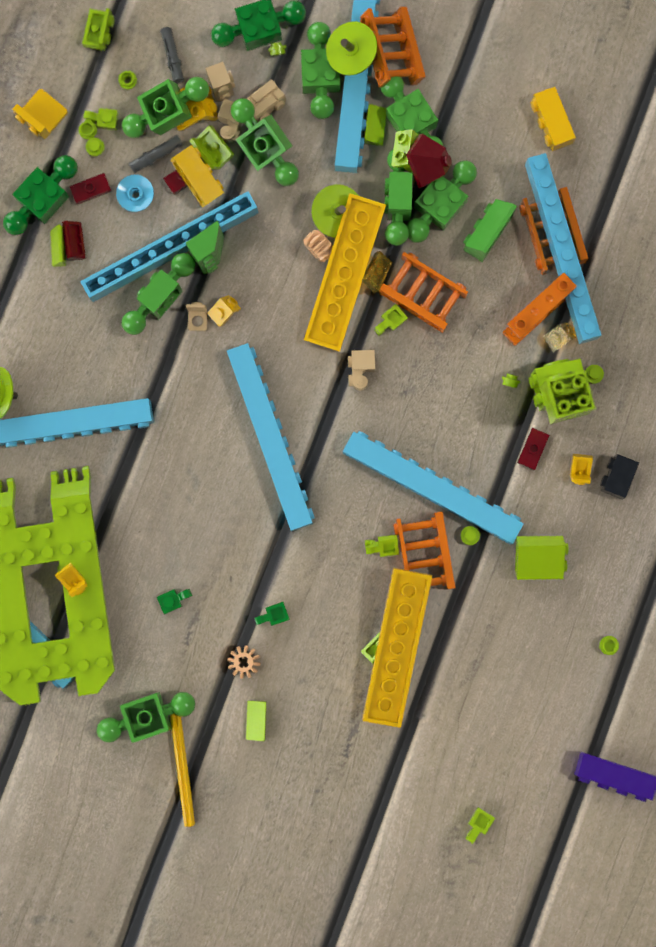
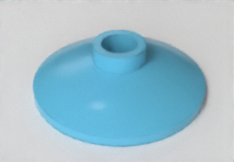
[116,175,154,212]

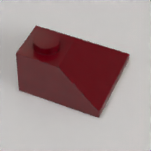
[406,134,452,188]

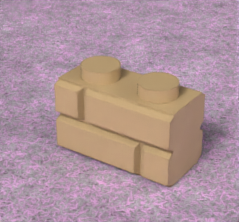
[247,79,286,122]

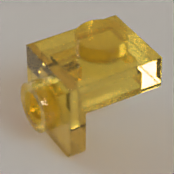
[543,322,576,353]

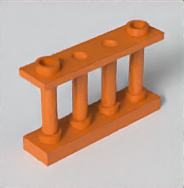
[360,6,426,88]
[519,187,588,275]
[379,252,468,333]
[502,273,577,346]
[393,511,455,589]

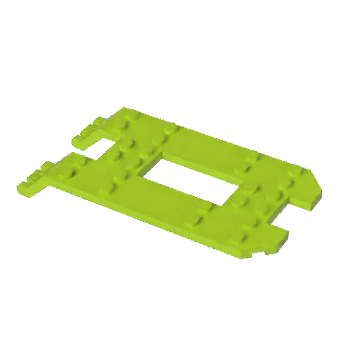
[0,466,115,705]

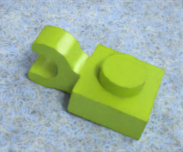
[84,108,118,130]
[374,304,408,336]
[365,535,399,557]
[465,807,495,844]

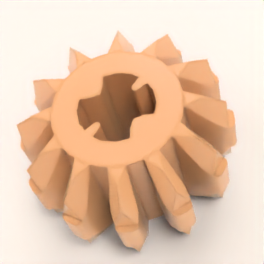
[303,230,333,262]
[228,645,261,679]

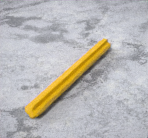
[170,714,195,827]

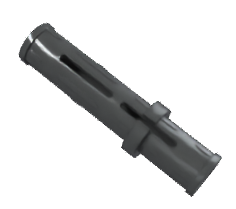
[160,27,185,84]
[129,135,183,174]

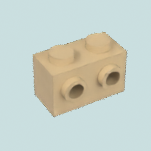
[205,62,236,102]

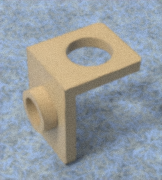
[186,302,208,331]

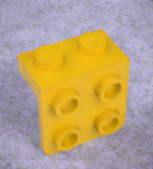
[176,86,218,131]
[12,89,68,139]

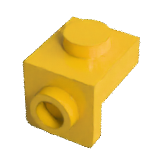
[207,295,241,327]
[570,454,593,485]
[55,563,87,597]

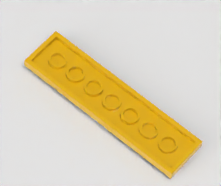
[304,193,386,352]
[362,568,432,728]

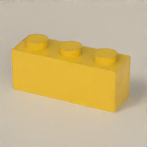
[531,86,576,151]
[170,145,224,208]

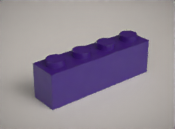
[574,752,656,802]

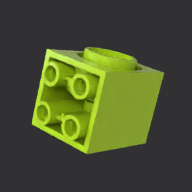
[529,358,583,411]
[540,370,596,424]

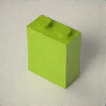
[515,536,569,580]

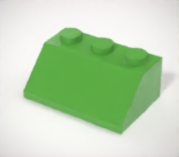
[463,199,517,262]
[185,221,224,274]

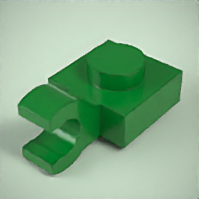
[156,589,193,615]
[254,602,290,626]

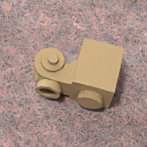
[218,98,245,143]
[348,350,375,391]

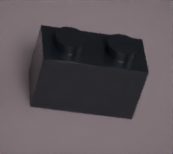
[600,454,639,500]

